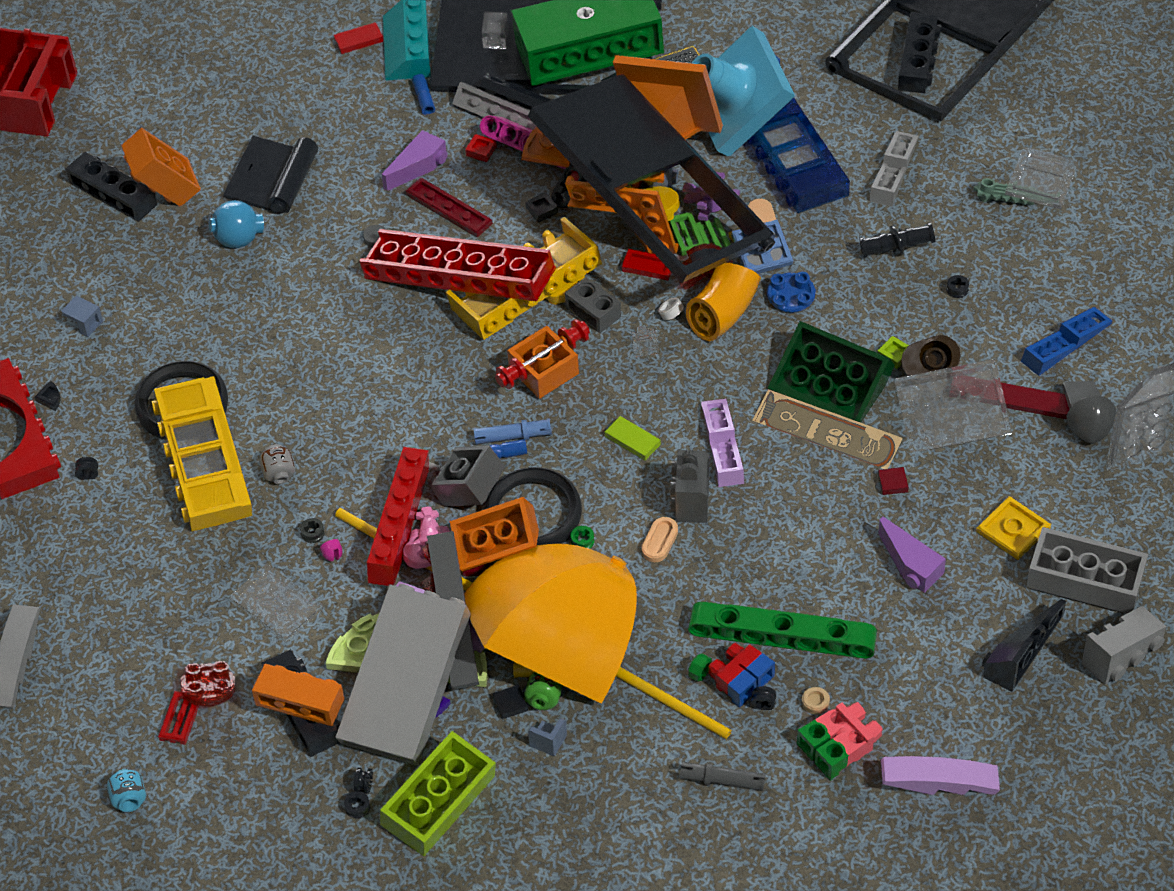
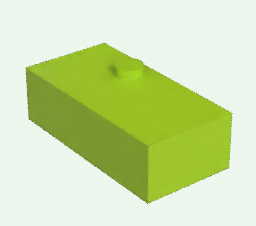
[380,731,496,856]

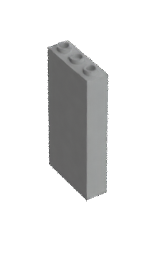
[336,584,471,766]

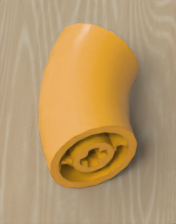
[686,263,761,341]

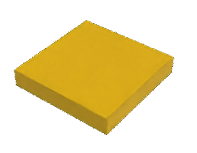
[976,496,1051,560]

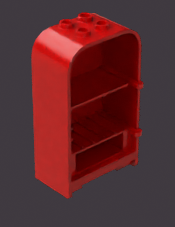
[0,28,78,137]

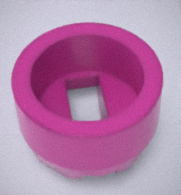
[320,539,343,562]

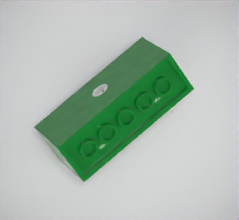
[511,0,664,86]

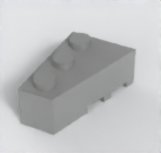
[1082,606,1166,685]

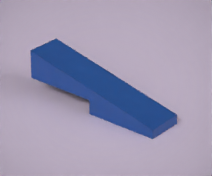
[1021,307,1112,376]

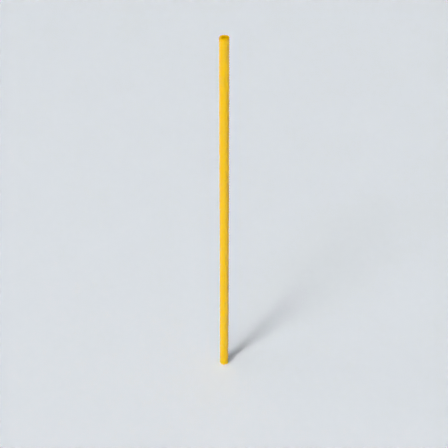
[335,508,732,739]

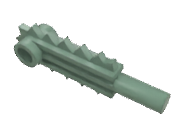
[973,178,1059,205]

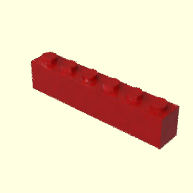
[367,447,429,586]

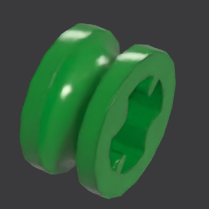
[571,526,595,549]

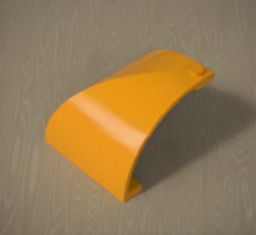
[464,544,637,704]

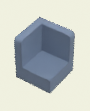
[62,296,103,337]
[528,718,567,756]

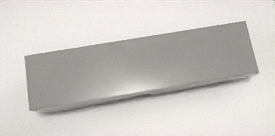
[869,131,919,207]

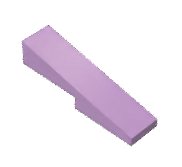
[701,399,744,487]

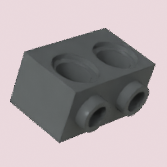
[565,277,621,333]

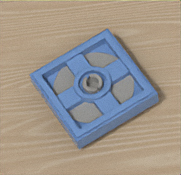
[731,219,793,274]

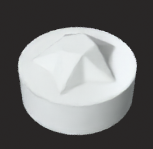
[658,298,684,320]

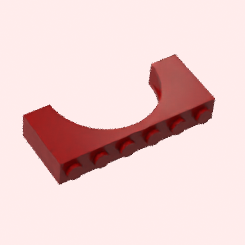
[0,358,61,500]

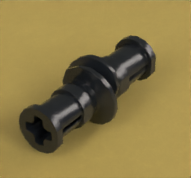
[859,222,936,258]

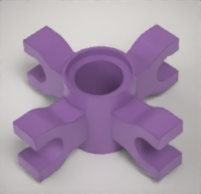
[682,172,740,221]

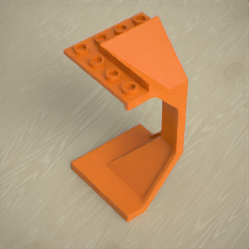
[565,55,723,254]

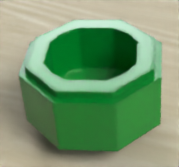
[688,653,712,682]

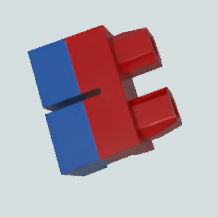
[708,642,775,708]

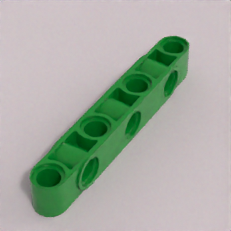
[688,602,877,659]

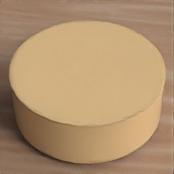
[802,687,830,714]

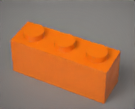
[252,664,344,726]

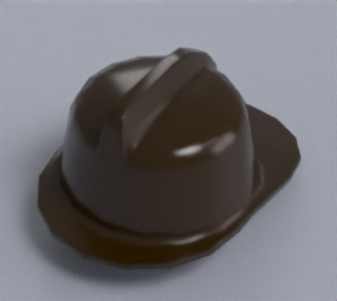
[901,335,961,381]

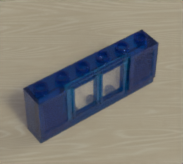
[747,98,850,214]

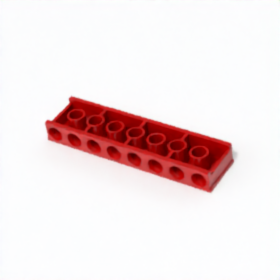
[359,229,556,301]

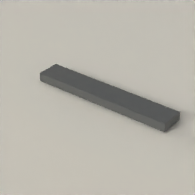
[427,531,479,690]

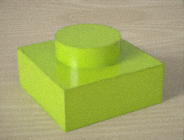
[877,336,909,369]

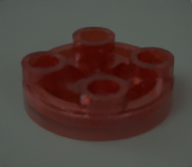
[180,661,235,707]

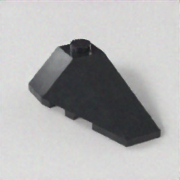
[982,599,1066,692]

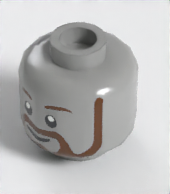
[259,444,296,484]

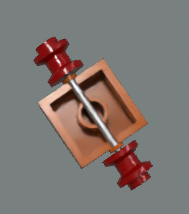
[495,319,590,399]

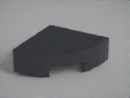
[34,381,61,411]

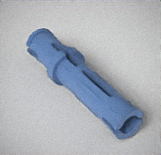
[474,418,552,445]

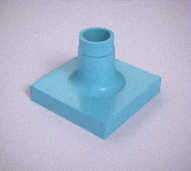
[692,26,795,156]

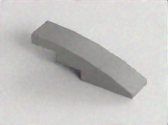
[0,604,40,709]

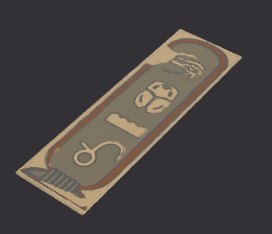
[752,389,903,469]

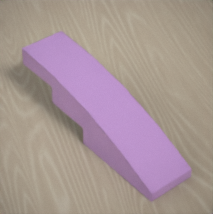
[881,756,1000,795]

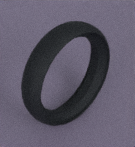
[135,361,228,441]
[485,467,582,546]

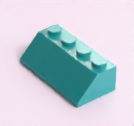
[383,0,431,81]

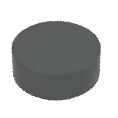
[363,225,386,247]

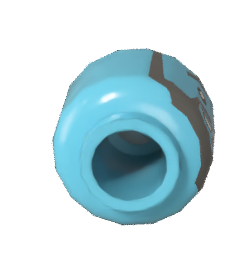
[107,769,147,812]

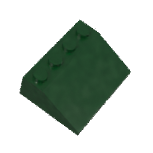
[768,321,895,423]

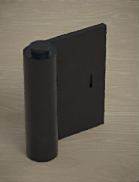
[223,135,319,214]

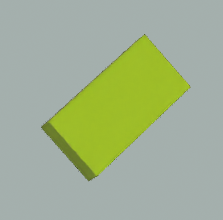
[605,416,661,461]

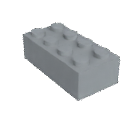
[1027,527,1148,613]

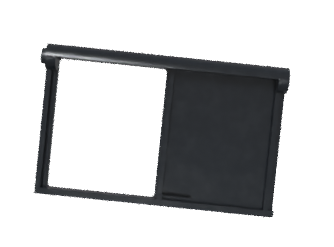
[430,0,662,95]
[825,0,1054,121]
[527,74,776,283]

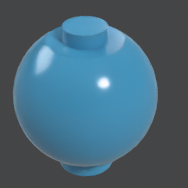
[209,201,264,248]

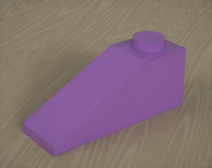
[382,130,447,191]
[878,517,946,593]

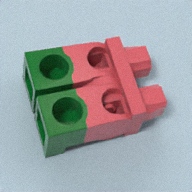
[796,702,883,781]

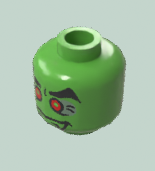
[524,672,563,710]

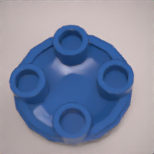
[767,272,816,312]

